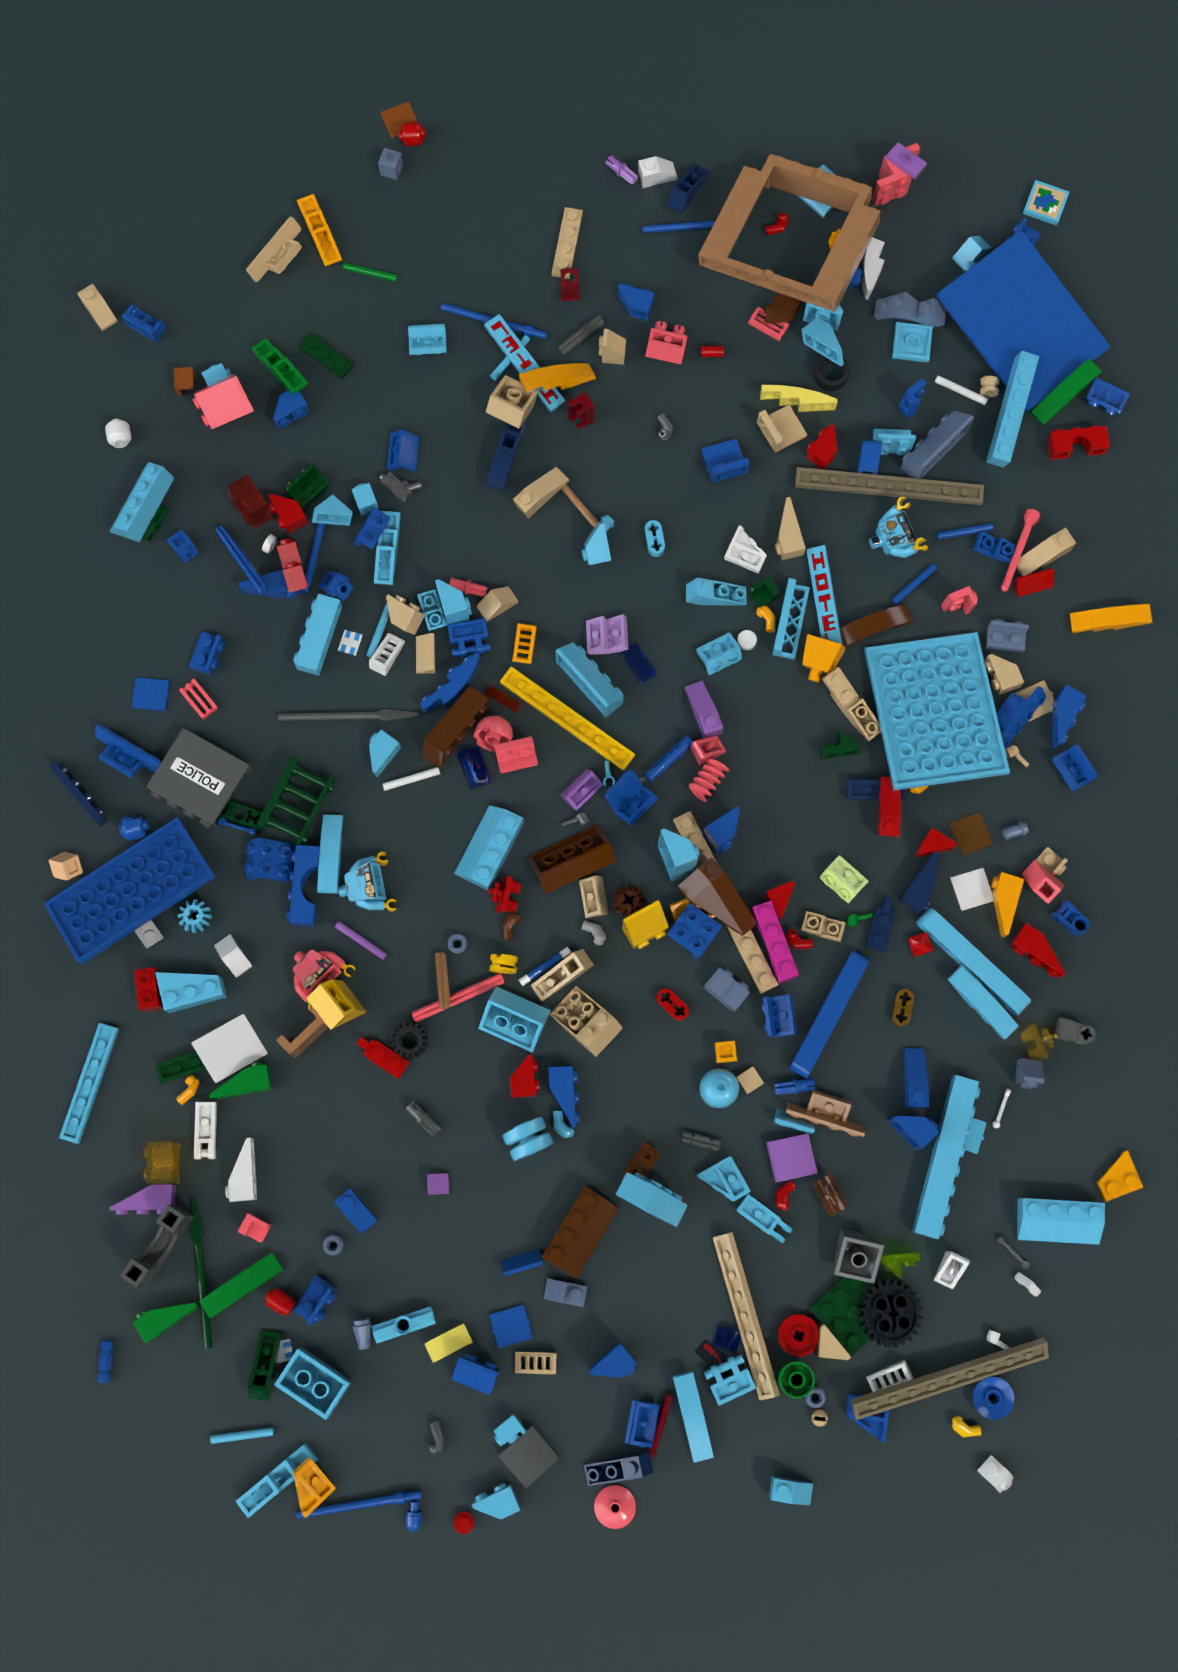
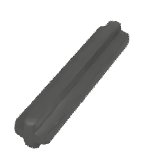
[558,315,604,355]

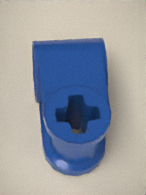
[1051,900,1090,937]

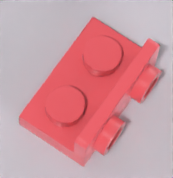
[941,586,978,614]
[494,736,538,773]

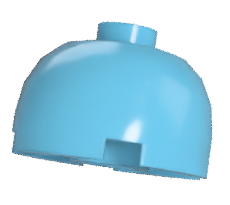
[699,1068,740,1108]

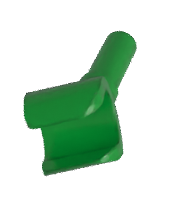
[847,913,874,927]

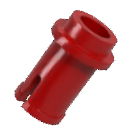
[701,344,724,359]

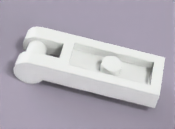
[194,1102,217,1159]

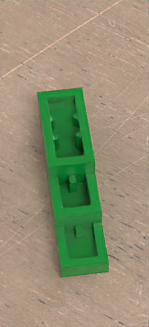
[251,338,308,395]
[1030,359,1102,426]
[199,1253,284,1318]

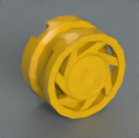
[489,954,518,974]

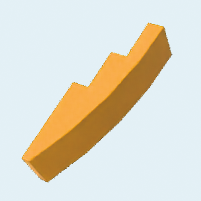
[297,194,342,267]
[519,363,596,392]
[1070,604,1153,634]

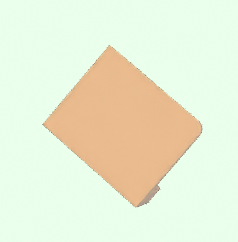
[48,852,83,880]

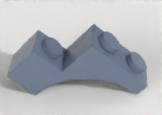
[874,292,947,328]

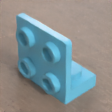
[873,429,916,456]

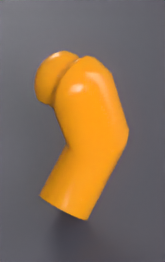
[756,605,776,632]

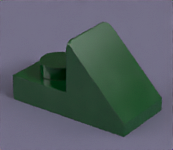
[820,730,862,760]

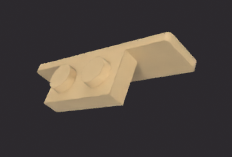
[246,216,302,282]

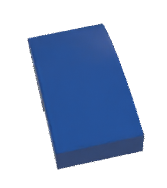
[973,531,1017,563]

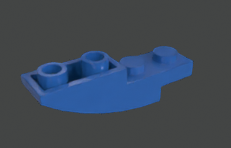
[420,653,480,714]

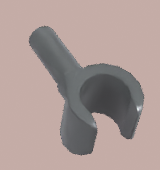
[561,813,590,827]

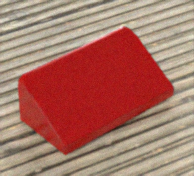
[1013,568,1054,597]

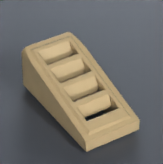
[515,1352,557,1374]

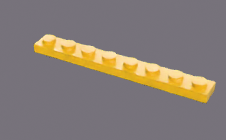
[500,667,635,771]

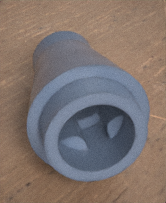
[352,1317,372,1350]

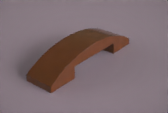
[840,604,913,647]

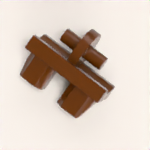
[812,1174,848,1216]

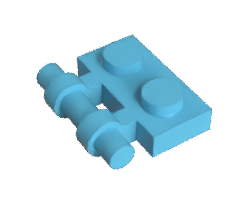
[704,1355,756,1406]

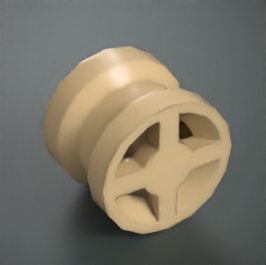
[980,376,999,398]

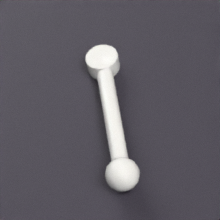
[992,1088,1011,1128]

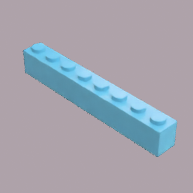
[912,1075,980,1239]

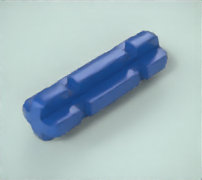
[97,1341,113,1383]

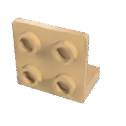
[757,405,807,453]

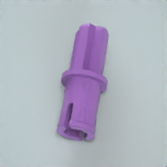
[605,155,638,184]

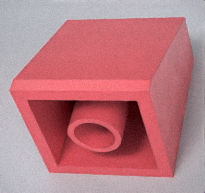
[192,374,254,429]

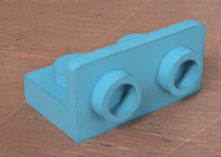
[696,632,742,675]

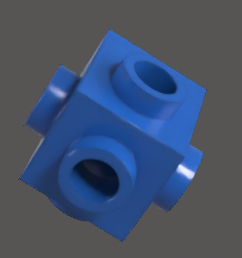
[318,570,354,602]

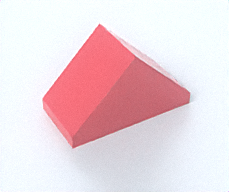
[691,736,726,766]

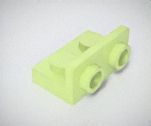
[820,855,869,903]

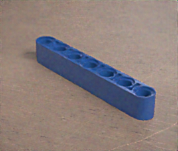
[789,950,870,1079]

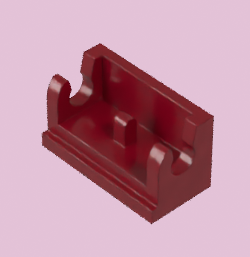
[568,392,595,429]

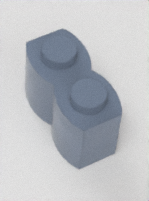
[703,967,750,1013]

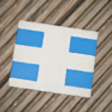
[338,630,363,656]
[277,1339,293,1363]

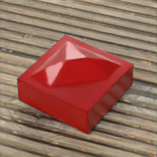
[907,932,934,958]

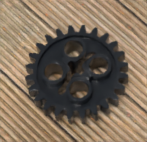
[857,1279,924,1348]

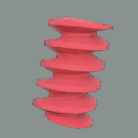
[689,758,730,802]

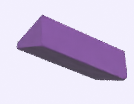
[560,769,604,811]

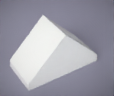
[214,934,252,978]
[934,1251,970,1289]

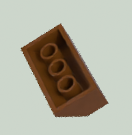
[527,825,616,894]
[542,1186,619,1279]

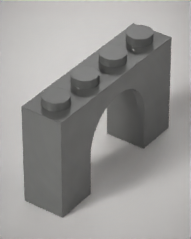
[119,1205,194,1288]

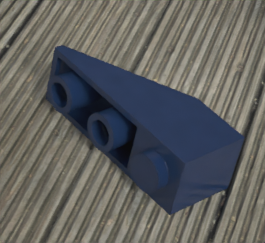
[584,1451,654,1486]

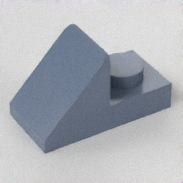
[543,1278,587,1307]

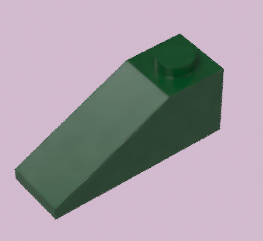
[247,1330,282,1401]

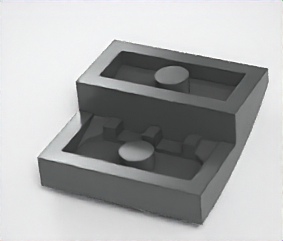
[498,1426,559,1489]

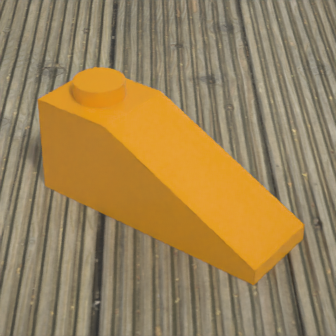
[991,872,1024,938]

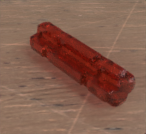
[486,686,521,713]

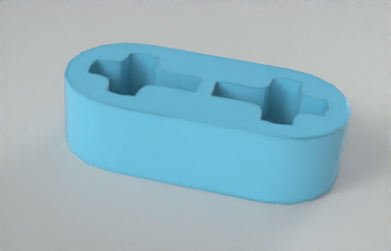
[645,520,665,557]

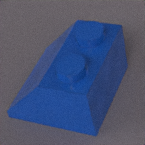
[703,806,740,854]
[888,1116,939,1151]
[589,1342,637,1378]

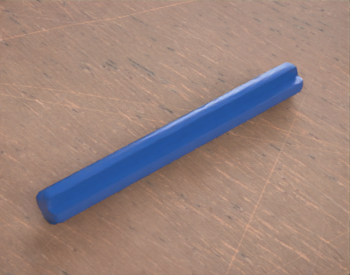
[216,525,268,593]

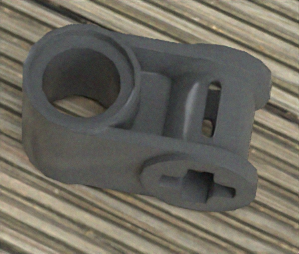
[1054,1018,1096,1045]

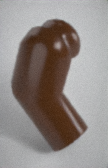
[502,912,521,941]

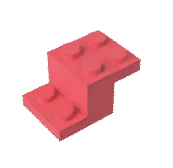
[872,143,920,206]

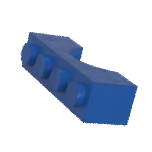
[286,845,320,927]

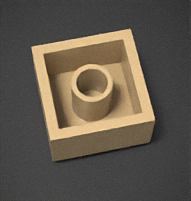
[486,375,538,428]

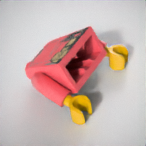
[293,950,355,1009]

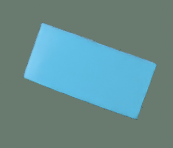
[417,589,447,631]

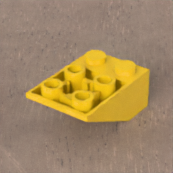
[307,979,367,1030]

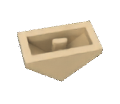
[477,586,519,622]
[816,1324,851,1360]

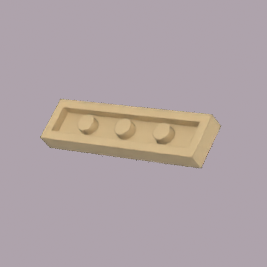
[552,207,583,279]

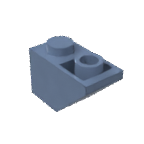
[1015,1058,1045,1089]

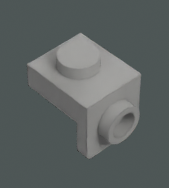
[135,919,164,948]

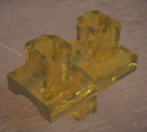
[1020,1024,1056,1060]

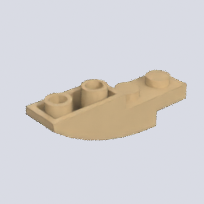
[822,667,881,741]

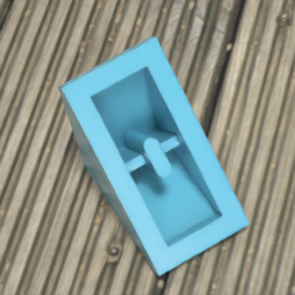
[952,235,992,271]
[312,495,352,526]

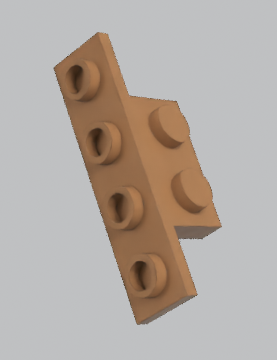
[786,1090,865,1137]

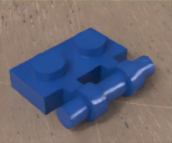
[448,618,491,658]

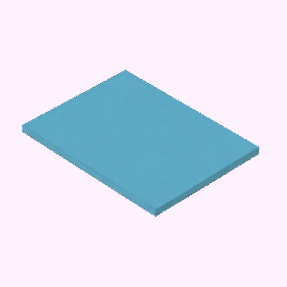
[864,632,1010,790]

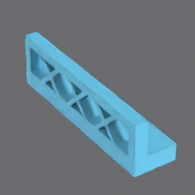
[772,578,810,660]

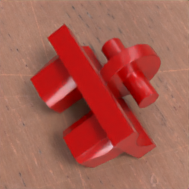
[487,876,521,913]

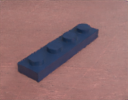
[48,761,107,826]

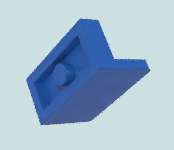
[387,429,419,472]

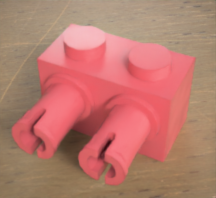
[645,321,687,364]

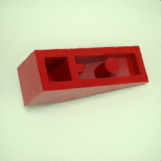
[877,777,901,837]

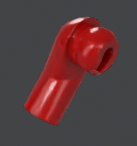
[765,213,789,235]

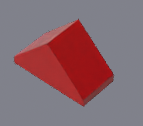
[915,828,957,858]
[765,881,796,922]

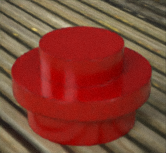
[453,1512,474,1534]

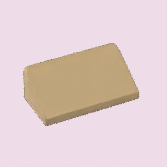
[416,633,436,674]
[579,875,609,918]

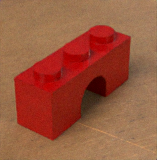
[1047,425,1110,460]

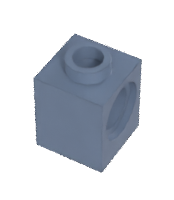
[378,148,403,180]

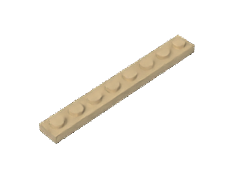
[713,1232,780,1400]

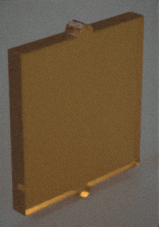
[950,813,993,855]

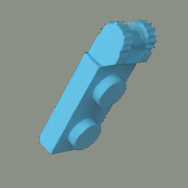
[736,1194,793,1244]

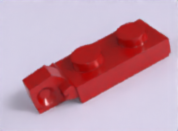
[356,1037,410,1079]

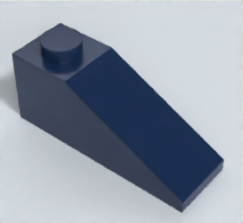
[666,164,710,213]
[899,851,939,914]

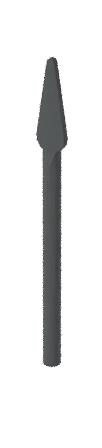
[278,709,419,721]

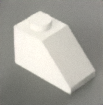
[638,156,678,188]

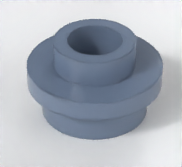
[447,934,467,954]
[323,1235,343,1255]
[805,1386,826,1408]

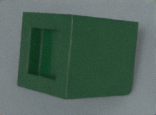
[749,576,780,607]

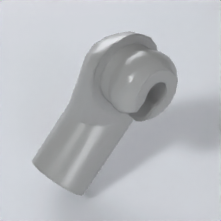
[582,920,606,946]

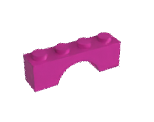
[751,901,799,984]

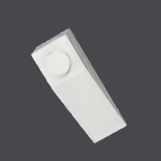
[225,1138,257,1202]

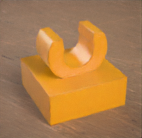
[714,1041,737,1063]

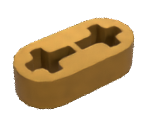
[891,989,914,1027]

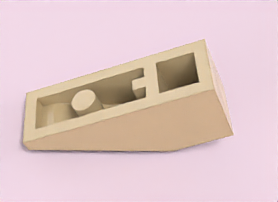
[513,467,569,519]
[775,497,806,560]
[1017,528,1076,576]
[531,949,594,1001]

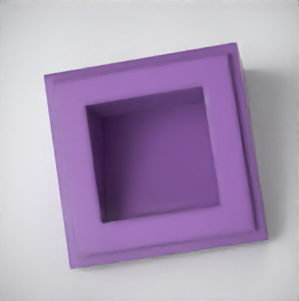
[427,1173,449,1195]

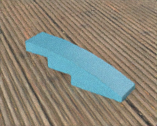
[374,511,401,585]
[317,815,343,893]
[947,966,1019,1039]
[673,1371,714,1463]
[236,1443,318,1518]

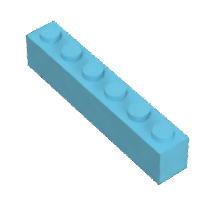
[986,351,1039,468]

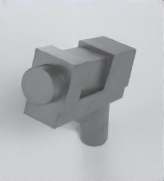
[379,472,422,503]

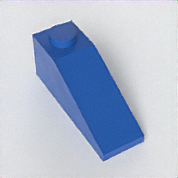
[238,569,302,599]
[904,1048,929,1109]

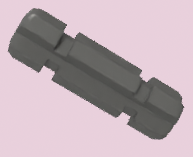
[681,1131,721,1151]

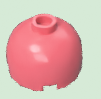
[473,715,513,752]

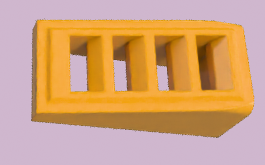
[512,623,537,664]

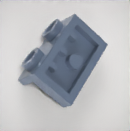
[985,619,1029,652]

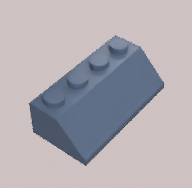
[901,411,974,479]

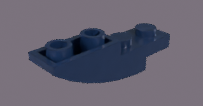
[485,423,527,491]

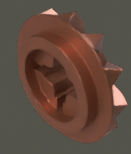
[613,885,644,917]

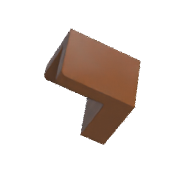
[174,367,197,396]

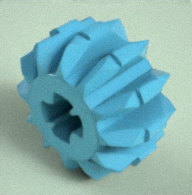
[177,899,212,933]

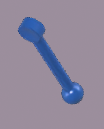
[218,818,257,835]

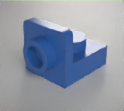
[167,529,199,563]

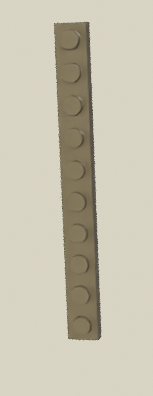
[795,467,984,505]
[851,1337,1049,1420]

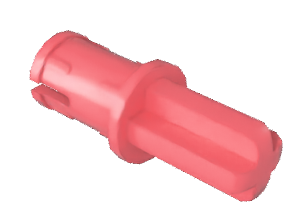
[449,577,488,597]

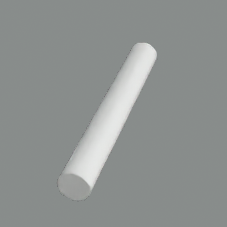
[935,375,988,405]
[382,767,440,791]

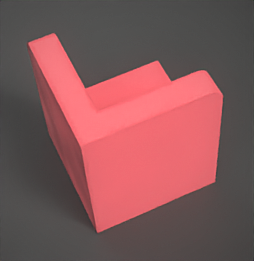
[237,1213,272,1243]

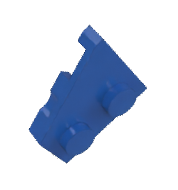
[846,1394,890,1442]

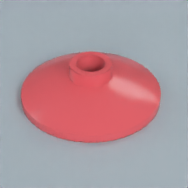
[594,1485,636,1529]

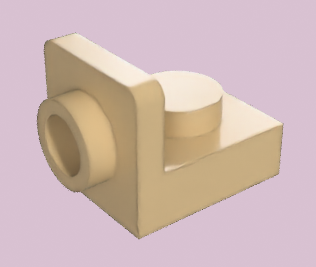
[1036,847,1068,876]

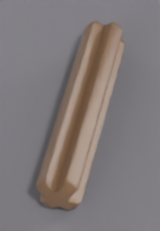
[435,952,451,1009]

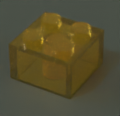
[144,1141,181,1185]

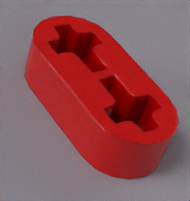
[656,988,689,1021]

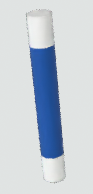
[518,947,571,986]

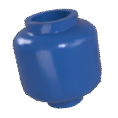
[119,814,150,841]

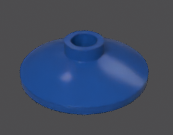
[973,1377,1014,1420]

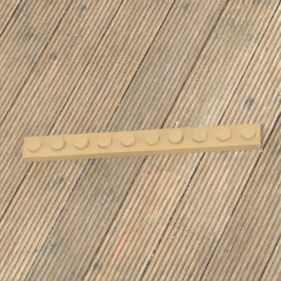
[673,811,778,994]

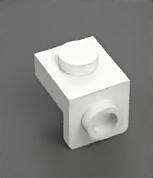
[977,1455,1014,1493]

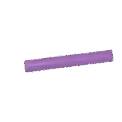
[335,921,387,960]

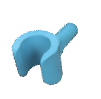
[603,761,615,787]

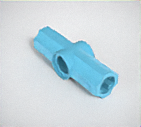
[371,1306,436,1344]

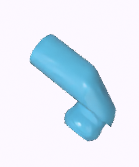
[553,1111,574,1138]

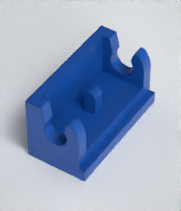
[121,304,167,342]
[625,1400,660,1448]

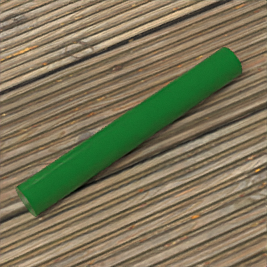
[343,262,398,282]

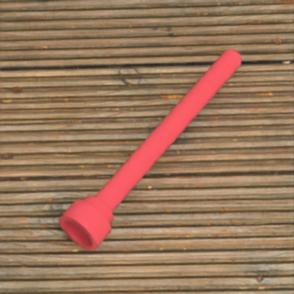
[1001,509,1041,592]

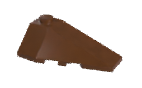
[677,857,757,936]

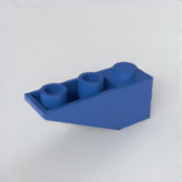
[1052,684,1086,748]
[549,1066,580,1128]

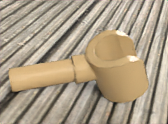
[1005,745,1029,767]

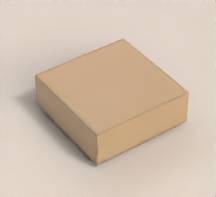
[736,1067,764,1094]

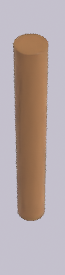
[561,484,598,528]

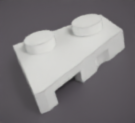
[724,525,767,574]

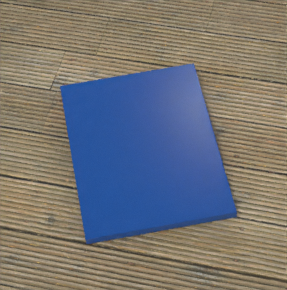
[936,230,1111,413]

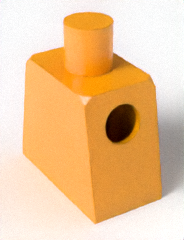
[803,634,845,683]

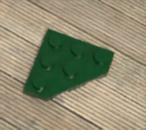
[810,1277,870,1356]

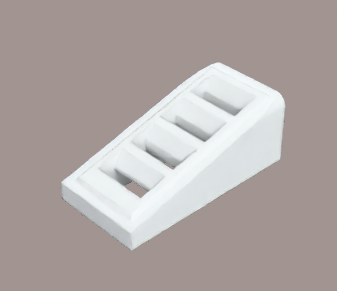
[369,633,405,676]
[866,1359,914,1392]

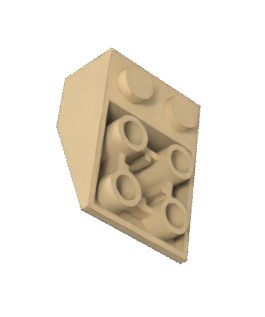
[549,986,623,1057]

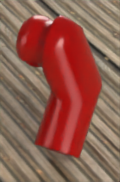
[785,929,813,949]
[775,1180,796,1211]

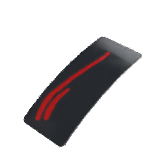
[695,1340,732,1378]

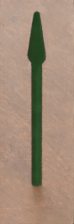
[189,1198,213,1349]

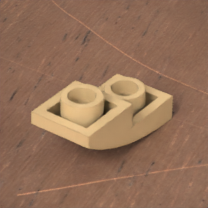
[801,911,846,943]

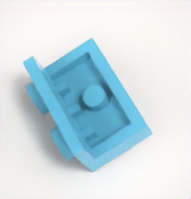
[408,324,447,355]

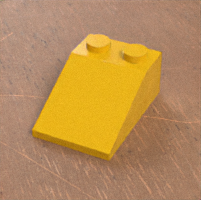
[622,900,669,949]

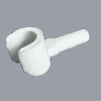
[987,1330,1010,1350]

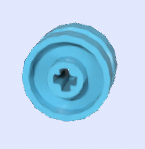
[502,1117,554,1162]

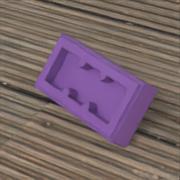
[886,142,927,179]

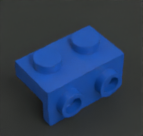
[1085,378,1130,416]
[1051,744,1099,792]
[762,994,797,1038]

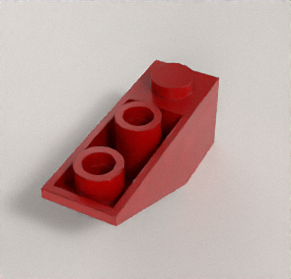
[1010,923,1066,978]

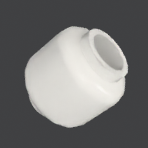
[105,419,131,448]

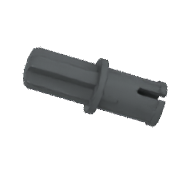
[405,1100,440,1136]

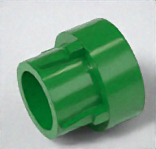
[778,1361,815,1398]

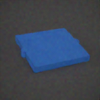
[132,677,170,711]
[489,1305,533,1348]

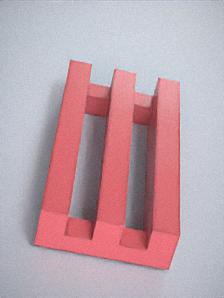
[748,307,789,342]
[179,679,218,720]

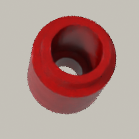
[264,1287,296,1317]

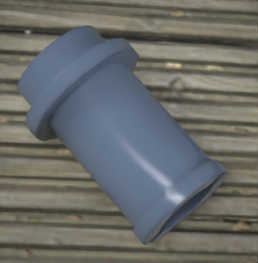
[1002,821,1029,840]

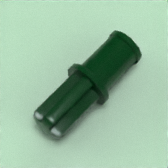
[142,505,167,542]

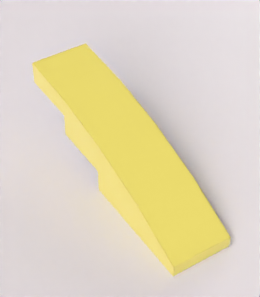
[760,385,838,412]

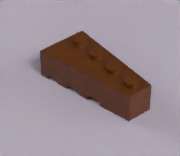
[422,686,489,769]

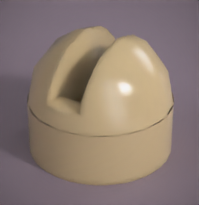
[811,1409,828,1427]

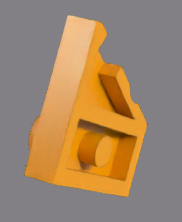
[1096,1150,1143,1202]
[293,1457,336,1518]

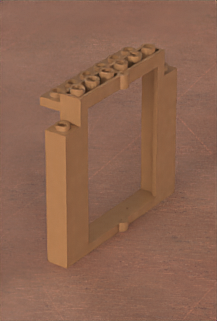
[698,154,880,312]

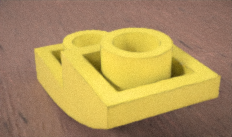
[424,1324,473,1363]

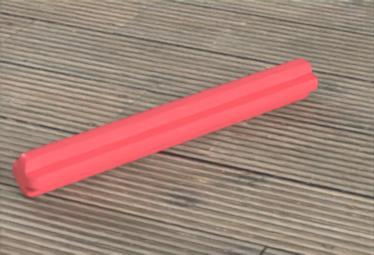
[412,974,504,1022]

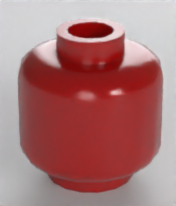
[399,121,426,147]

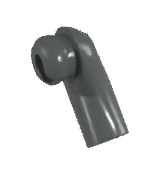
[657,413,674,440]
[429,1421,444,1454]

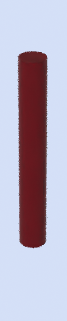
[648,1394,674,1458]

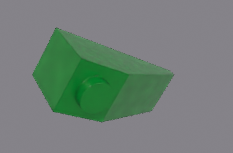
[209,1062,273,1100]
[132,1302,200,1343]

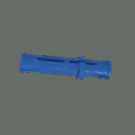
[644,735,693,783]

